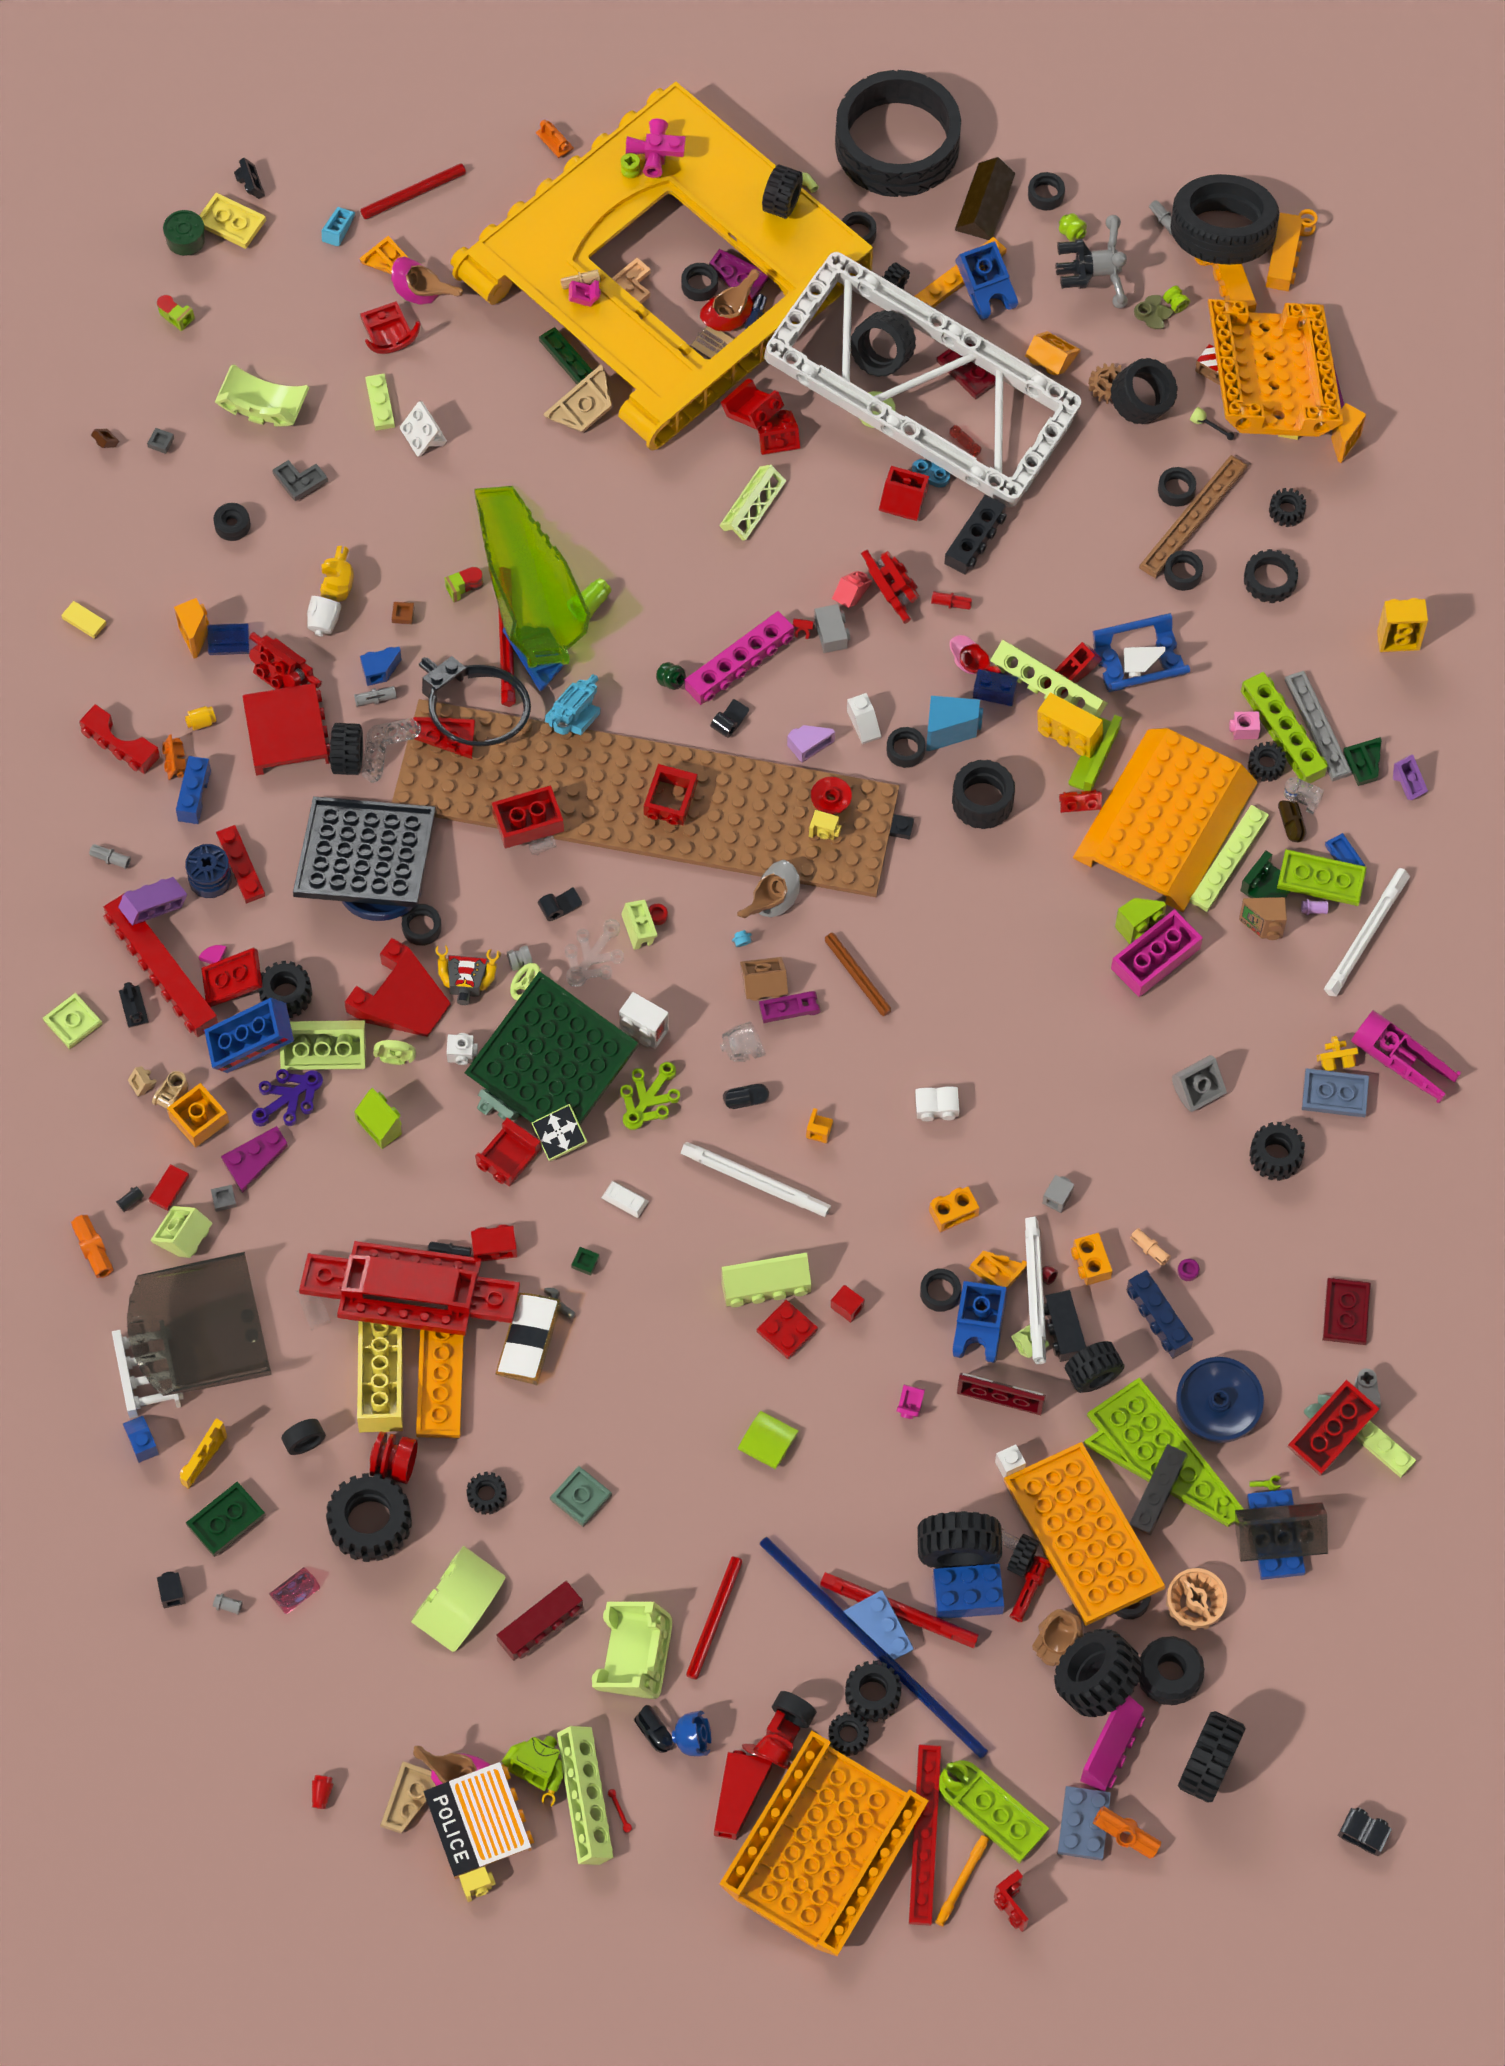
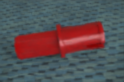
[931,591,972,610]

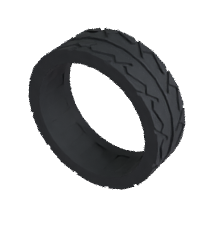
[835,70,961,197]

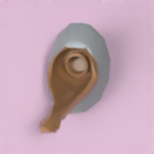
[737,860,800,918]

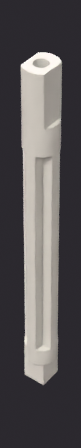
[1324,868,1410,996]
[680,1142,831,1217]
[1025,1217,1046,1364]

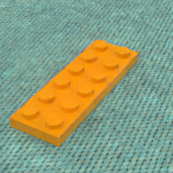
[416,1330,464,1438]

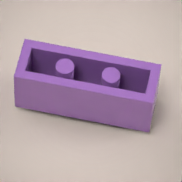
[118,877,187,925]

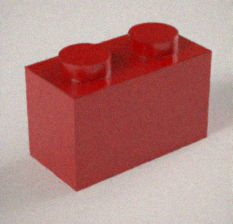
[471,1224,517,1262]

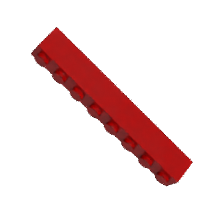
[103,894,218,1038]

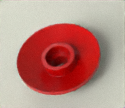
[811,777,852,814]

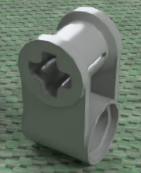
[1355,1368,1381,1411]

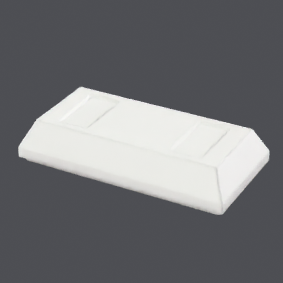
[601,1181,649,1218]

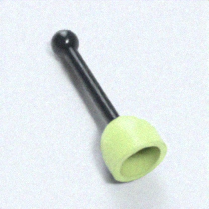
[1190,407,1234,440]

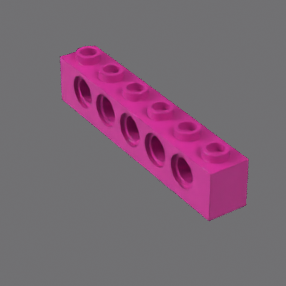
[685,611,794,705]

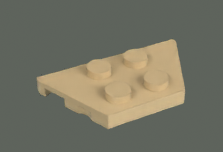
[543,364,613,433]

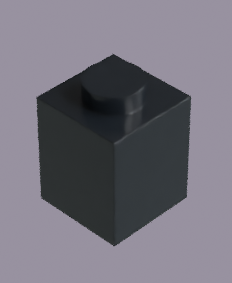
[157,1571,186,1609]

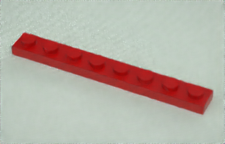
[909,1745,941,1926]

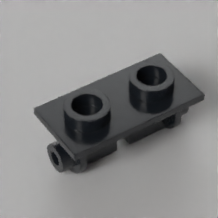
[119,982,149,1028]

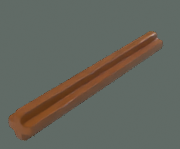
[825,933,891,1016]

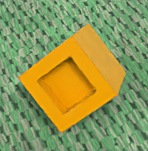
[806,1108,833,1144]

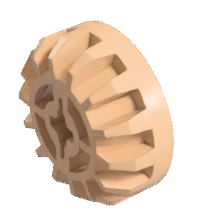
[1166,1568,1227,1630]

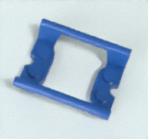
[1092,613,1190,692]

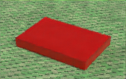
[201,947,263,1007]

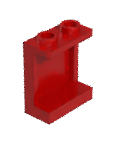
[720,378,785,430]
[475,1118,541,1187]

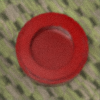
[648,904,668,925]

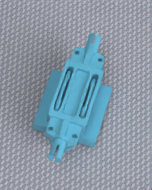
[545,674,601,735]

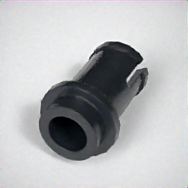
[116,1186,144,1212]

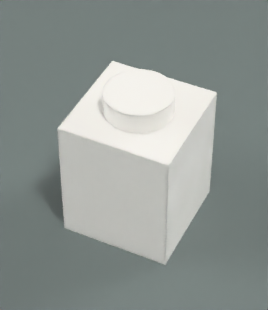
[995,1445,1026,1478]

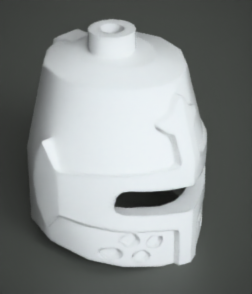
[307,596,342,637]

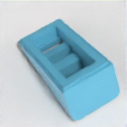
[321,207,355,246]

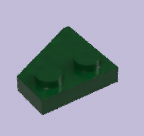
[1343,737,1382,786]

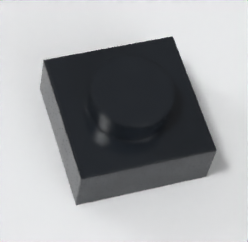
[890,814,914,840]

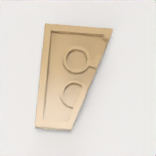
[380,1761,436,1834]

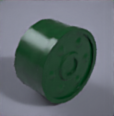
[163,210,205,256]

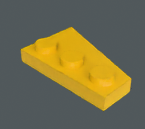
[179,1418,227,1489]

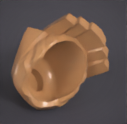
[1032,1609,1083,1666]

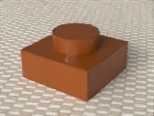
[392,602,414,624]

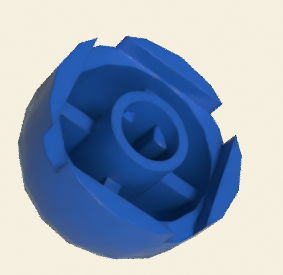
[672,1711,712,1757]

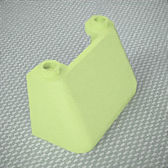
[592,1602,672,1699]

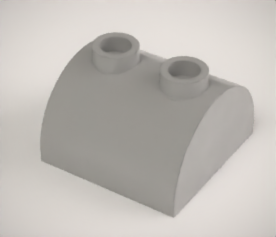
[1172,1055,1227,1112]

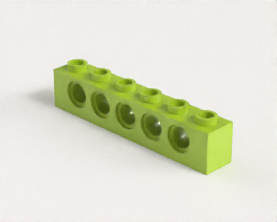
[1241,672,1328,786]

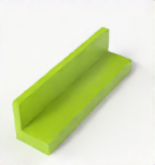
[1068,715,1122,791]

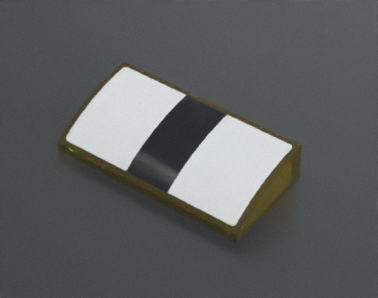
[495,1293,561,1385]

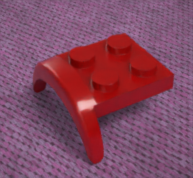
[360,301,421,354]

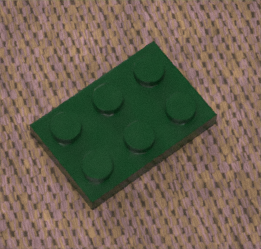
[186,1481,266,1557]

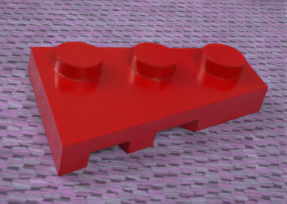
[412,717,475,759]

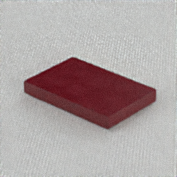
[937,343,995,400]
[1322,1278,1371,1345]

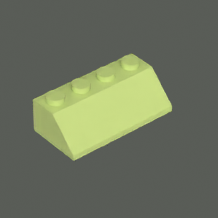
[280,1020,366,1070]
[722,1253,811,1307]

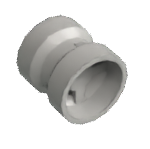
[507,945,533,971]

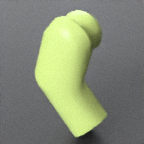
[802,172,819,193]

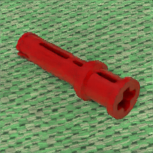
[1009,1556,1051,1622]

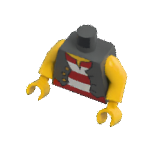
[436,945,501,1005]

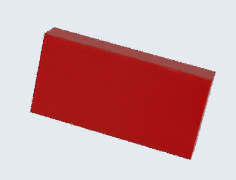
[149,1164,189,1211]

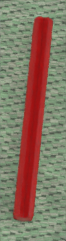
[360,163,466,219]
[686,1556,742,1680]

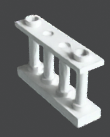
[112,1320,184,1419]

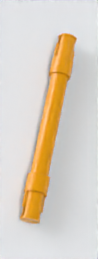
[935,1835,989,1927]

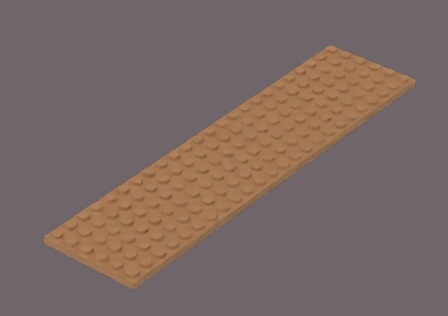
[392,699,899,897]

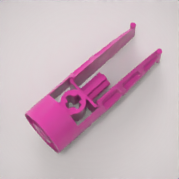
[1351,1010,1461,1103]

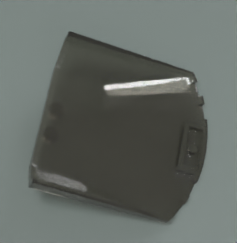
[127,1252,272,1396]

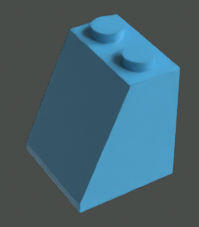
[926,696,983,751]

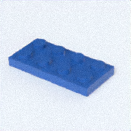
[1247,1489,1305,1580]

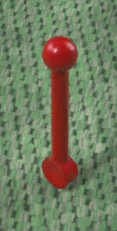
[608,1789,632,1833]

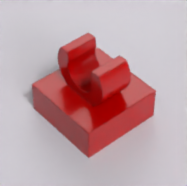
[793,618,815,639]

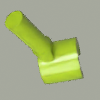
[1249,1475,1281,1491]

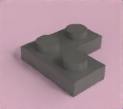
[272,460,328,501]

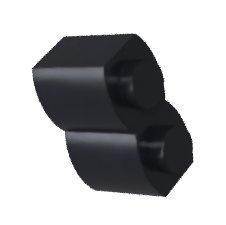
[1337,1808,1392,1856]

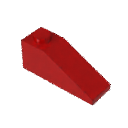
[1044,642,1102,695]

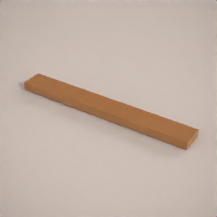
[1139,455,1247,579]

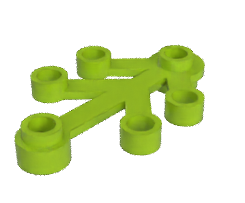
[620,1062,680,1130]

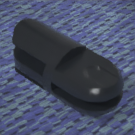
[723,1084,769,1109]
[634,1705,673,1753]

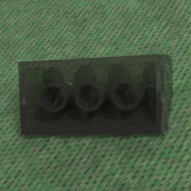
[1235,1503,1328,1562]

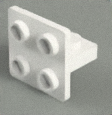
[400,401,447,456]

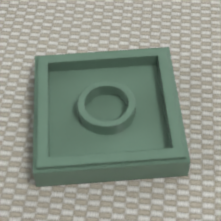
[550,1466,612,1526]

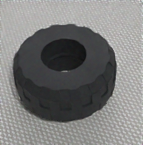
[1138,1636,1205,1706]

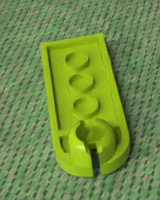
[939,1760,1049,1864]

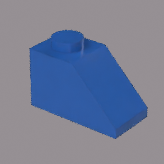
[123,1416,159,1463]

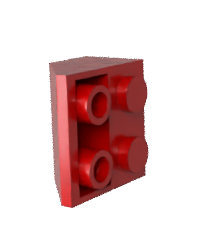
[879,466,929,521]

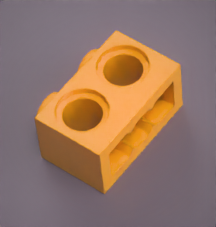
[929,1186,979,1233]
[1071,1233,1112,1286]

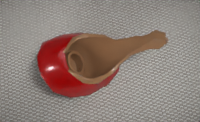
[700,269,760,331]

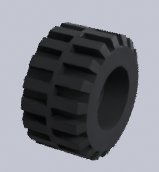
[762,164,803,219]
[330,723,363,775]
[258,961,312,1018]
[1249,1122,1305,1181]
[1064,1341,1125,1393]
[845,1660,902,1722]

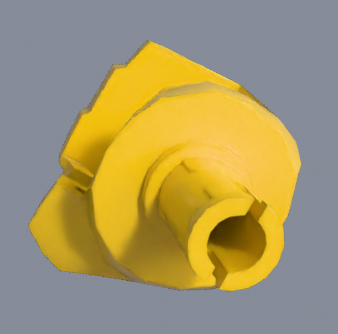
[320,546,354,602]

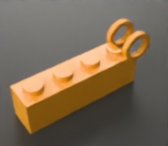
[1266,209,1318,291]
[1195,257,1257,312]

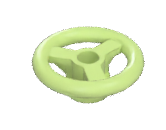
[510,963,541,1001]

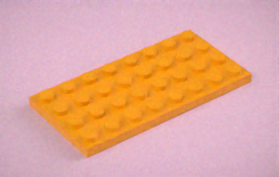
[1004,1442,1165,1626]

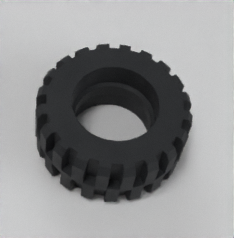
[326,1473,412,1562]
[917,1511,1002,1569]
[1054,1629,1141,1717]
[1178,1711,1246,1803]

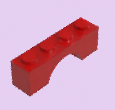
[79,704,160,774]

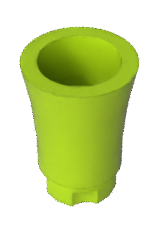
[568,578,611,622]

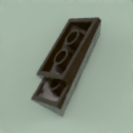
[955,157,1015,240]

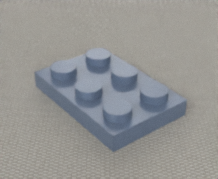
[1302,1068,1369,1118]
[1057,1786,1111,1861]

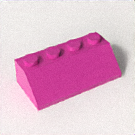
[1080,1696,1146,1792]

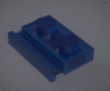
[208,623,250,655]

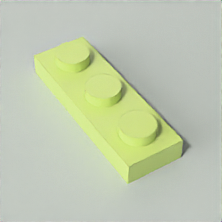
[365,374,395,431]
[1355,1421,1416,1478]

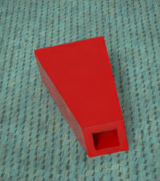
[714,1750,772,1840]

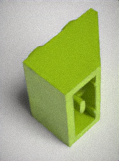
[1115,898,1166,944]
[354,1088,402,1149]

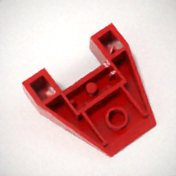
[344,938,451,1037]

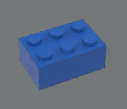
[932,1564,1004,1619]

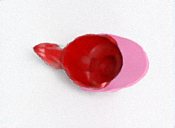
[950,635,1001,679]

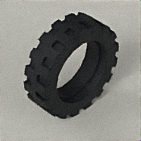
[1244,549,1298,603]

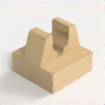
[128,1066,157,1096]

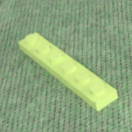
[1189,805,1269,912]

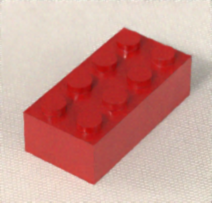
[1287,1379,1380,1476]

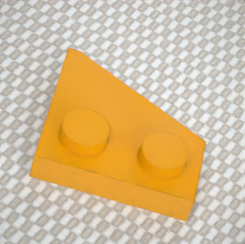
[359,236,408,274]
[969,1251,1027,1289]

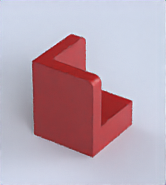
[831,1285,865,1323]
[766,1710,800,1743]

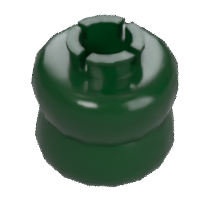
[656,662,686,690]

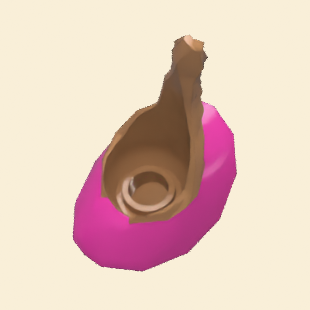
[391,256,463,305]
[413,1746,490,1786]

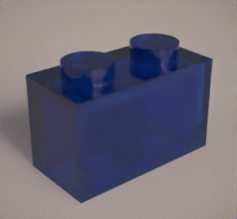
[973,669,1018,706]

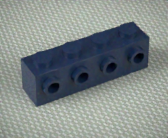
[1126,1270,1193,1359]

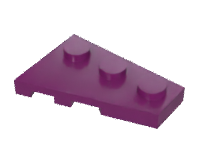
[709,249,769,301]
[221,1126,288,1193]

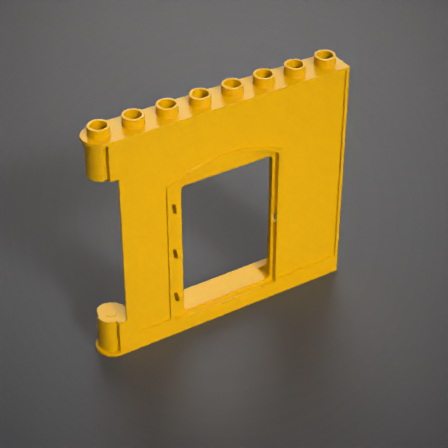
[450,81,873,450]

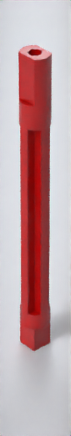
[497,568,516,707]
[820,1572,979,1649]

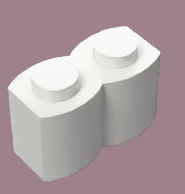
[915,1087,959,1122]

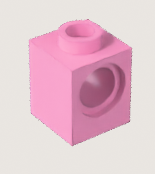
[1229,711,1260,740]

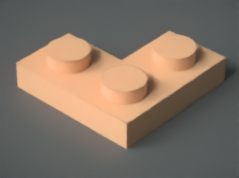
[612,258,651,304]

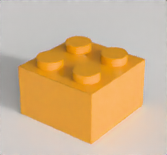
[167,1083,229,1148]

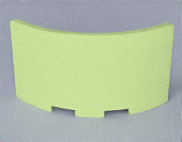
[215,365,309,426]
[411,1546,505,1652]

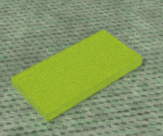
[1277,849,1367,906]

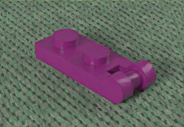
[759,991,821,1023]

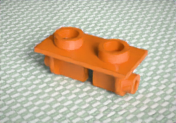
[535,120,574,158]
[162,734,186,780]

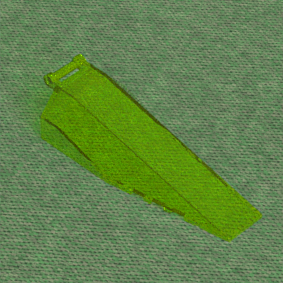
[474,486,591,668]

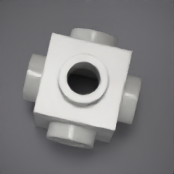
[447,1033,478,1065]

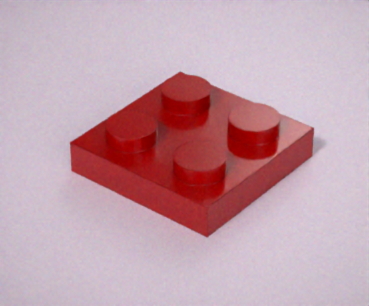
[757,1300,818,1359]

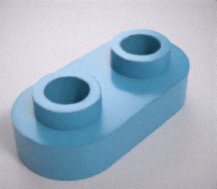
[912,459,950,488]

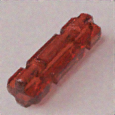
[949,425,982,457]

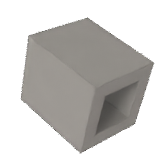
[1042,1175,1074,1213]

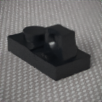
[234,158,265,199]

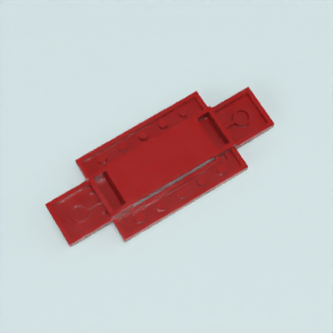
[299,1241,520,1336]

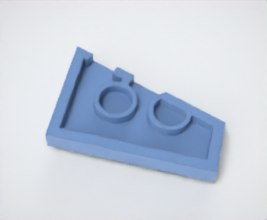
[843,1590,914,1660]

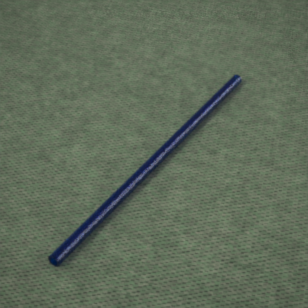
[759,1537,988,1759]

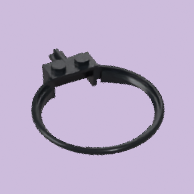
[419,656,531,746]

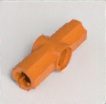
[71,1215,114,1278]
[1093,1806,1161,1859]

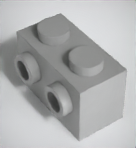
[814,604,850,653]

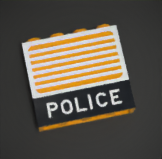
[423,1762,534,1879]

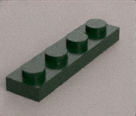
[539,327,593,384]

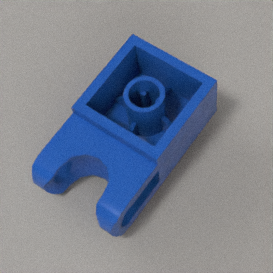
[955,241,1018,320]
[952,1281,1007,1363]

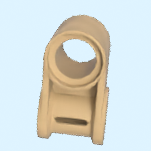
[152,1071,188,1112]

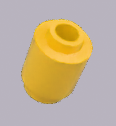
[185,706,216,731]

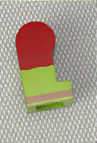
[157,295,195,331]
[444,567,483,602]

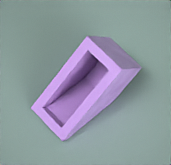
[787,725,835,763]

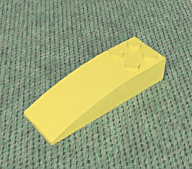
[357,1321,403,1433]

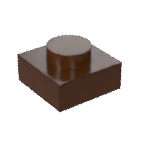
[91,429,119,448]

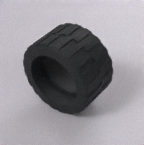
[851,310,916,377]
[1111,358,1178,425]
[952,760,1015,829]

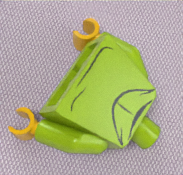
[501,1736,563,1807]

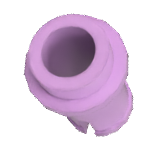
[1301,899,1328,915]

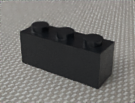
[1044,1290,1086,1362]

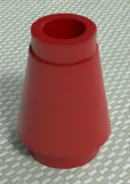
[312,1775,334,1809]

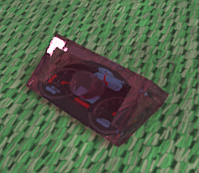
[269,1567,320,1614]

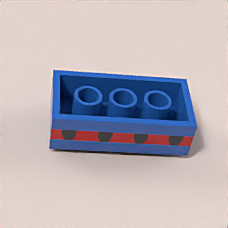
[204,998,294,1073]

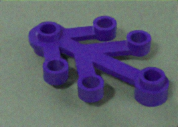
[252,1069,323,1127]

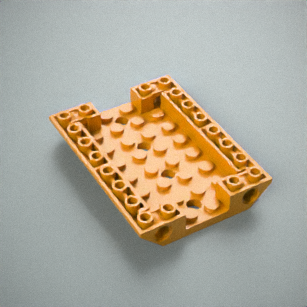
[1208,299,1343,437]

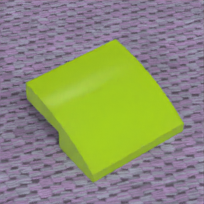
[738,1411,798,1469]

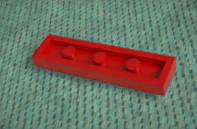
[216,825,265,904]

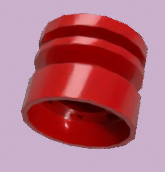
[369,1431,418,1484]

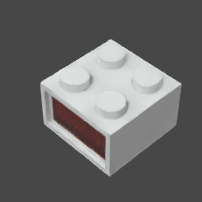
[619,992,669,1049]

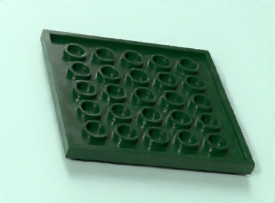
[464,971,640,1125]

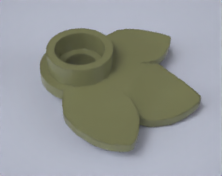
[1134,295,1173,329]

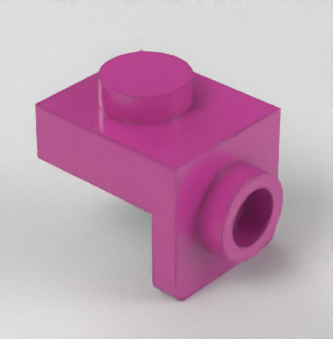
[569,280,601,307]
[896,1384,925,1419]

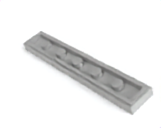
[1285,671,1352,782]

